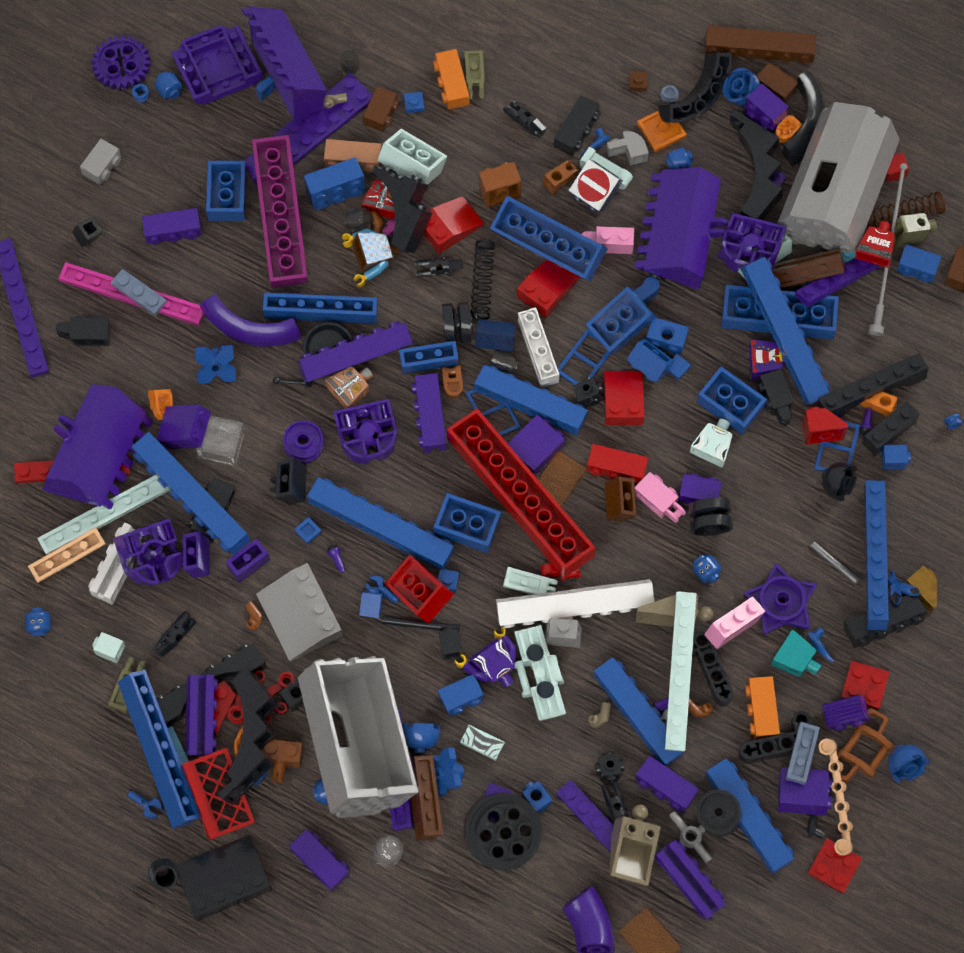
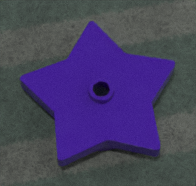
[743,564,817,635]

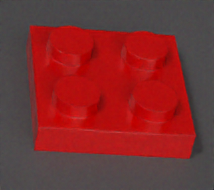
[841,661,889,710]
[808,838,862,894]

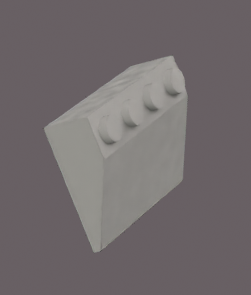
[256,563,343,661]

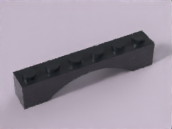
[817,353,929,418]
[156,643,267,728]

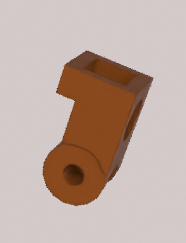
[542,160,579,195]

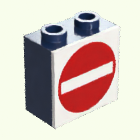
[569,159,623,212]

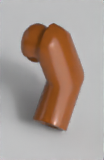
[366,210,383,234]
[245,601,262,630]

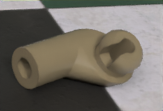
[323,93,348,108]
[588,702,611,728]

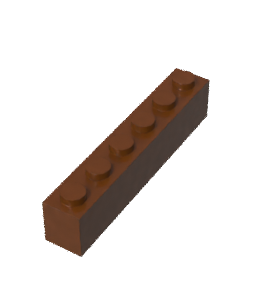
[705,26,816,64]

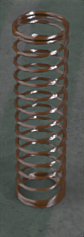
[864,191,946,235]

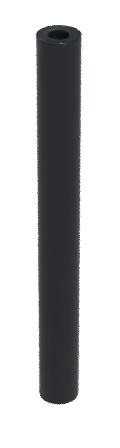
[382,616,460,633]

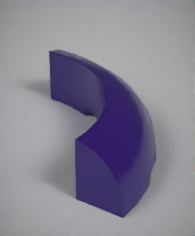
[200,294,301,347]

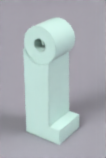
[580,147,633,189]

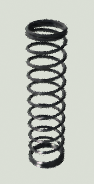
[470,239,495,320]

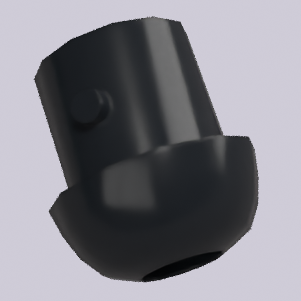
[148,858,179,889]

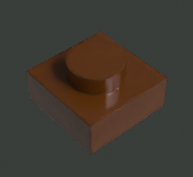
[629,71,648,91]

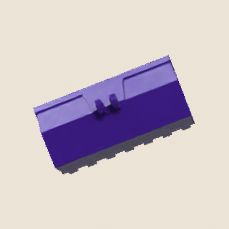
[241,6,327,125]
[635,167,728,290]
[43,384,152,510]

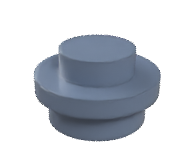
[660,85,679,103]

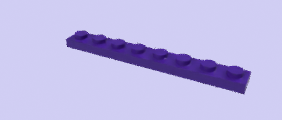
[0,238,49,378]

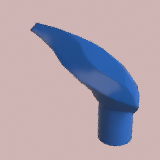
[581,128,610,156]
[809,627,833,662]

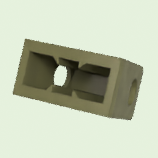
[890,213,937,249]

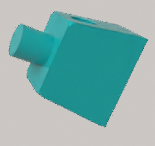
[771,630,822,677]

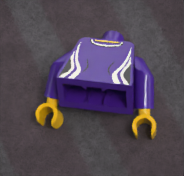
[455,627,516,687]

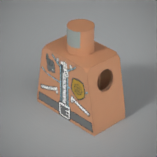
[325,366,373,409]

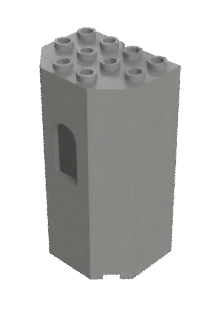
[778,102,900,253]
[298,656,418,818]

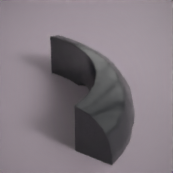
[658,52,732,123]
[782,72,824,167]

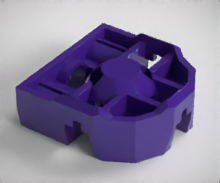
[722,213,787,272]
[333,399,397,464]
[113,519,182,586]

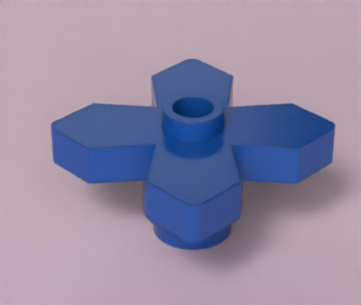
[195,345,236,384]
[433,748,464,797]

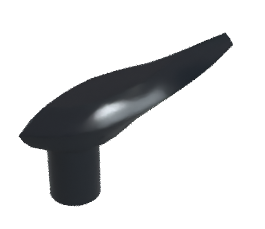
[807,815,825,839]

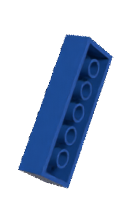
[490,196,608,282]
[721,285,839,340]

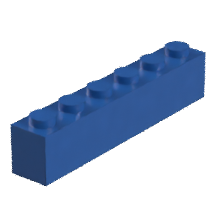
[263,293,378,324]
[474,365,588,436]
[593,657,684,767]
[705,758,794,875]

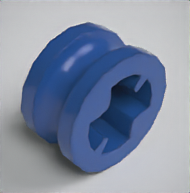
[132,84,149,103]
[944,414,964,430]

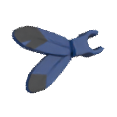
[888,570,920,605]

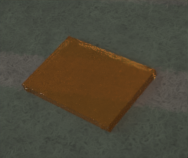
[538,451,587,507]
[619,908,681,953]

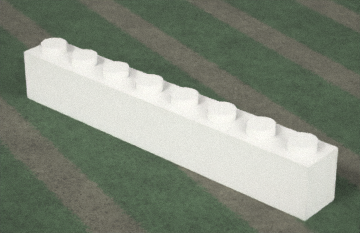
[496,579,654,628]

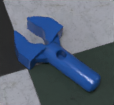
[365,576,399,603]
[128,790,163,819]

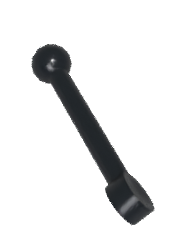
[273,377,312,388]

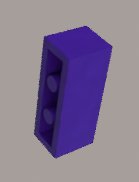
[142,208,202,245]
[635,755,699,813]
[289,829,349,892]

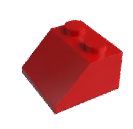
[802,407,848,445]

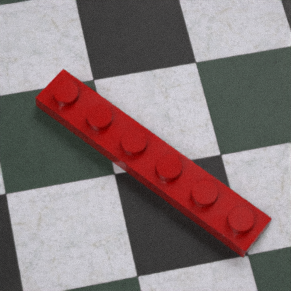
[14,455,131,484]

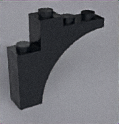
[372,165,432,253]

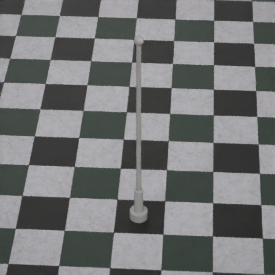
[868,163,907,336]

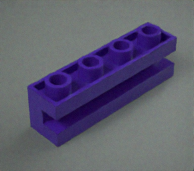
[412,373,446,453]
[186,675,217,755]
[654,840,726,920]

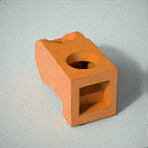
[860,392,898,417]

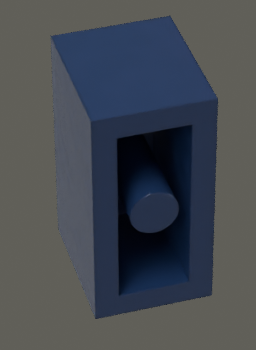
[475,319,516,352]

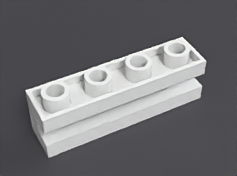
[518,308,559,388]
[89,522,147,605]

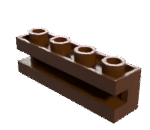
[771,248,845,288]
[410,756,443,841]

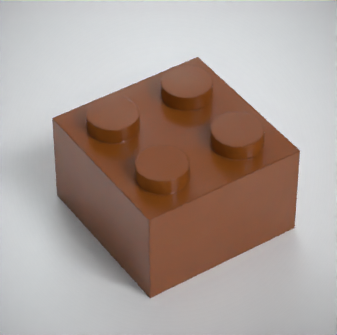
[479,162,521,207]

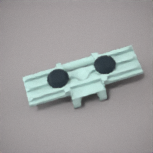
[514,625,566,721]

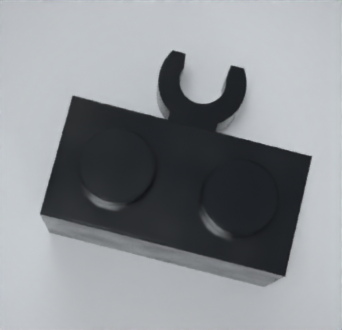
[270,459,306,505]

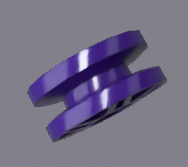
[283,420,323,464]

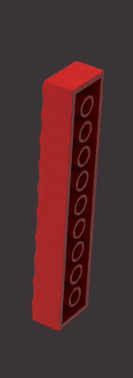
[447,408,595,578]

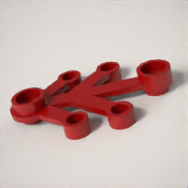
[227,671,295,724]

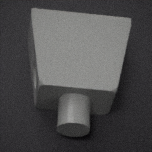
[544,618,582,648]

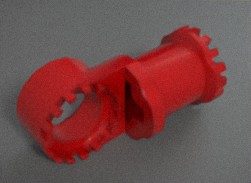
[540,563,581,582]

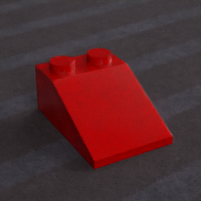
[423,196,484,254]
[517,259,580,319]
[604,371,644,425]
[385,554,454,623]

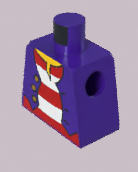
[749,340,786,380]

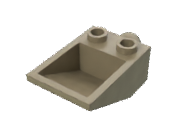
[635,595,713,627]
[610,805,661,886]

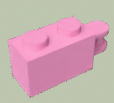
[582,227,634,254]
[635,472,686,523]

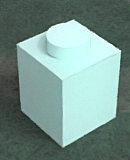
[93,632,125,663]

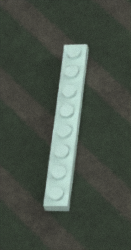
[37,475,170,555]
[665,592,696,752]

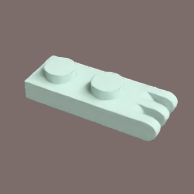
[503,567,558,595]

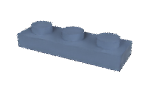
[111,269,167,316]
[785,722,820,785]

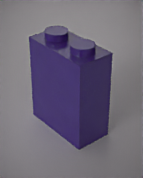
[157,404,211,449]
[508,415,565,476]
[778,767,832,816]

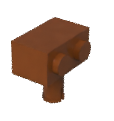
[263,739,303,783]

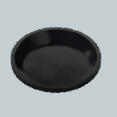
[303,322,353,374]

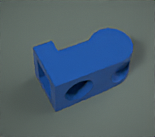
[630,277,660,304]

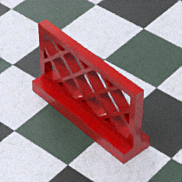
[181,748,255,841]

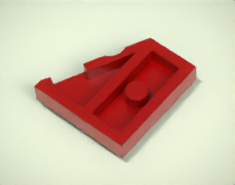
[213,680,236,734]

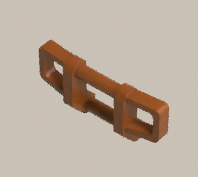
[829,708,894,783]

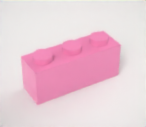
[704,597,765,649]

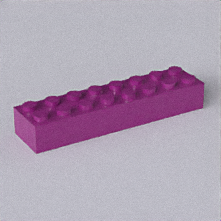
[252,135,308,288]

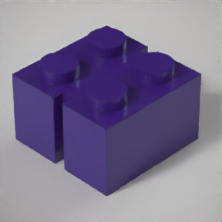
[744,84,789,134]

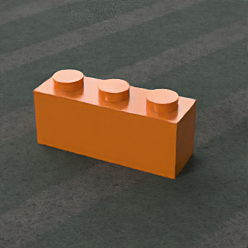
[433,49,469,109]
[745,676,780,740]

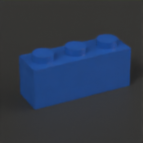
[399,341,458,374]

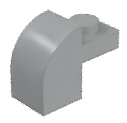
[606,131,649,165]

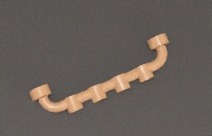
[819,739,853,855]

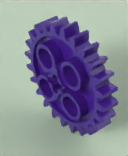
[91,35,151,91]

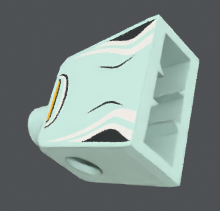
[690,419,733,468]

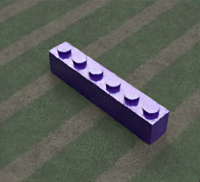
[297,321,413,383]

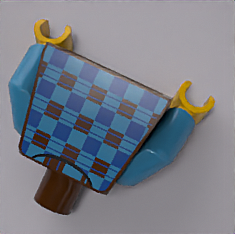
[342,229,399,288]

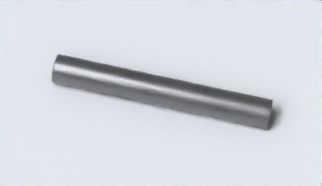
[810,541,860,584]

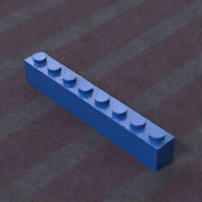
[740,257,830,405]
[132,432,251,556]
[307,477,454,570]
[864,480,889,630]
[118,670,201,829]

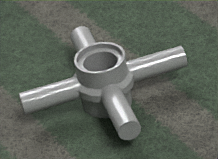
[669,811,712,864]

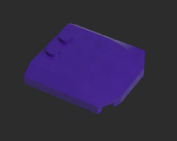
[171,26,263,104]

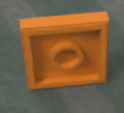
[637,111,687,153]

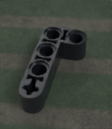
[692,631,733,707]
[738,711,812,764]

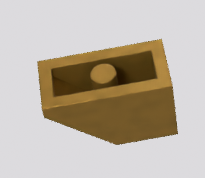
[905,565,937,613]

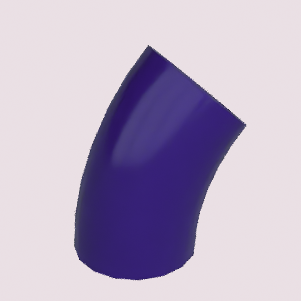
[562,885,615,953]

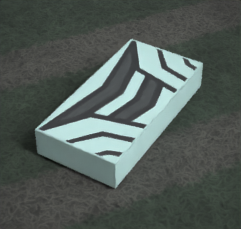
[460,725,505,761]

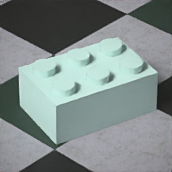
[377,129,447,184]

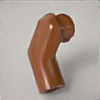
[688,698,713,717]

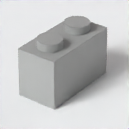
[80,139,121,185]

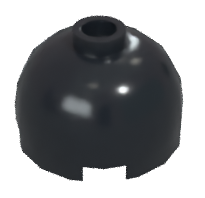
[821,462,857,501]

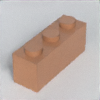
[324,139,382,173]

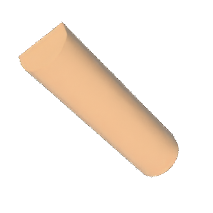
[28,527,106,583]

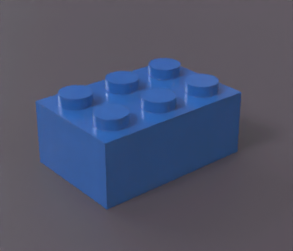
[304,157,365,210]
[206,161,247,221]
[586,286,656,354]
[697,367,767,435]
[433,493,501,553]

